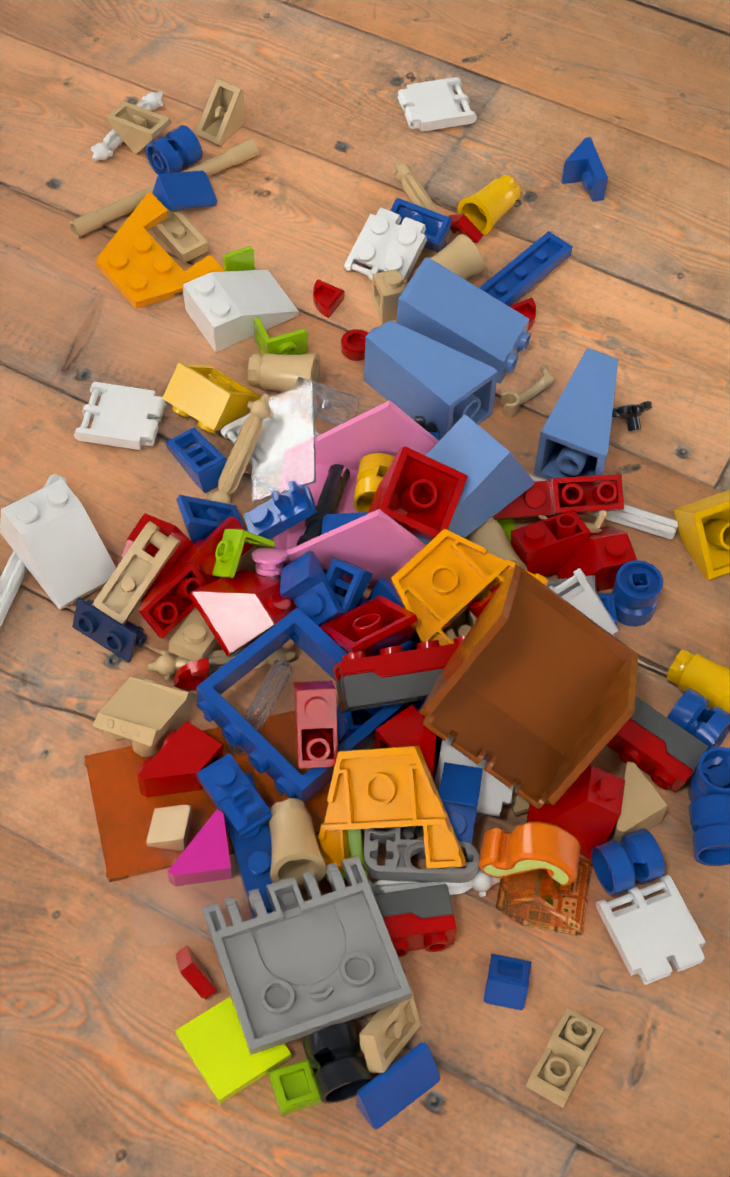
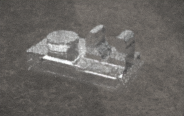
[290,376,361,425]

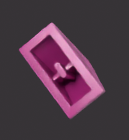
[167,809,231,887]

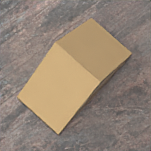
[195,78,245,146]
[106,101,171,155]
[612,762,668,843]

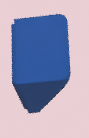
[484,954,531,1010]

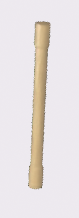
[69,139,259,238]

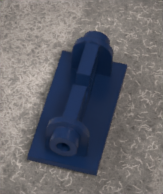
[72,598,147,663]

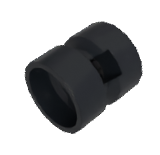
[303,1023,373,1103]

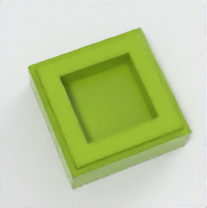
[269,1059,322,1117]

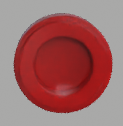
[341,329,368,361]

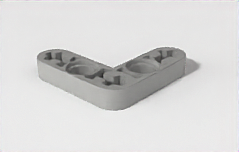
[364,827,479,883]

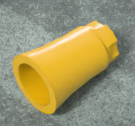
[457,175,521,236]
[667,649,730,714]

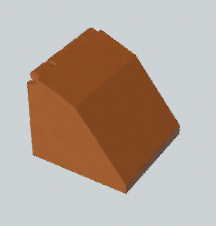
[419,564,638,809]

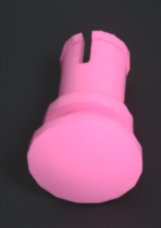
[252,547,288,582]

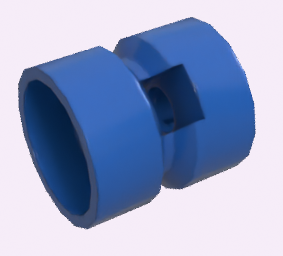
[146,125,203,175]
[612,560,663,627]
[667,688,730,751]
[688,747,730,802]
[688,794,730,866]
[591,828,665,896]

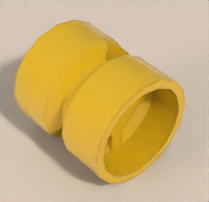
[353,453,395,512]

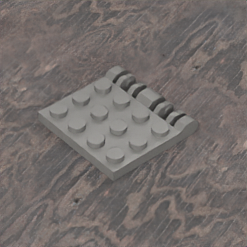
[201,855,412,1055]

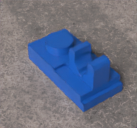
[244,480,317,539]
[197,753,273,839]

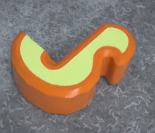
[478,822,581,887]

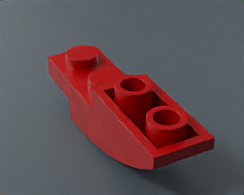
[493,474,624,520]
[138,517,254,638]

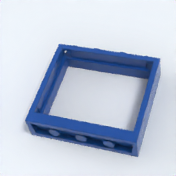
[196,607,403,804]

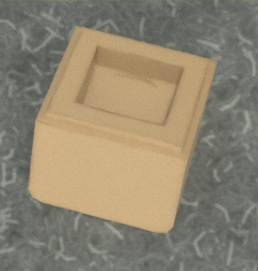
[146,805,193,852]

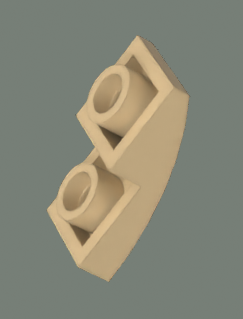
[525,1007,604,1108]

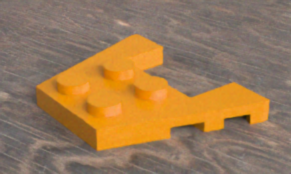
[96,192,224,309]
[391,529,548,646]
[318,746,466,872]

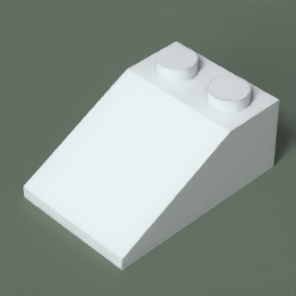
[183,270,299,353]
[0,479,116,610]

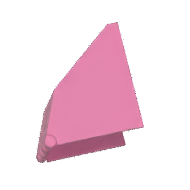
[273,400,439,587]

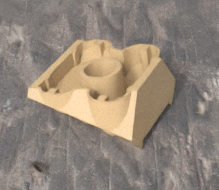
[92,675,196,757]

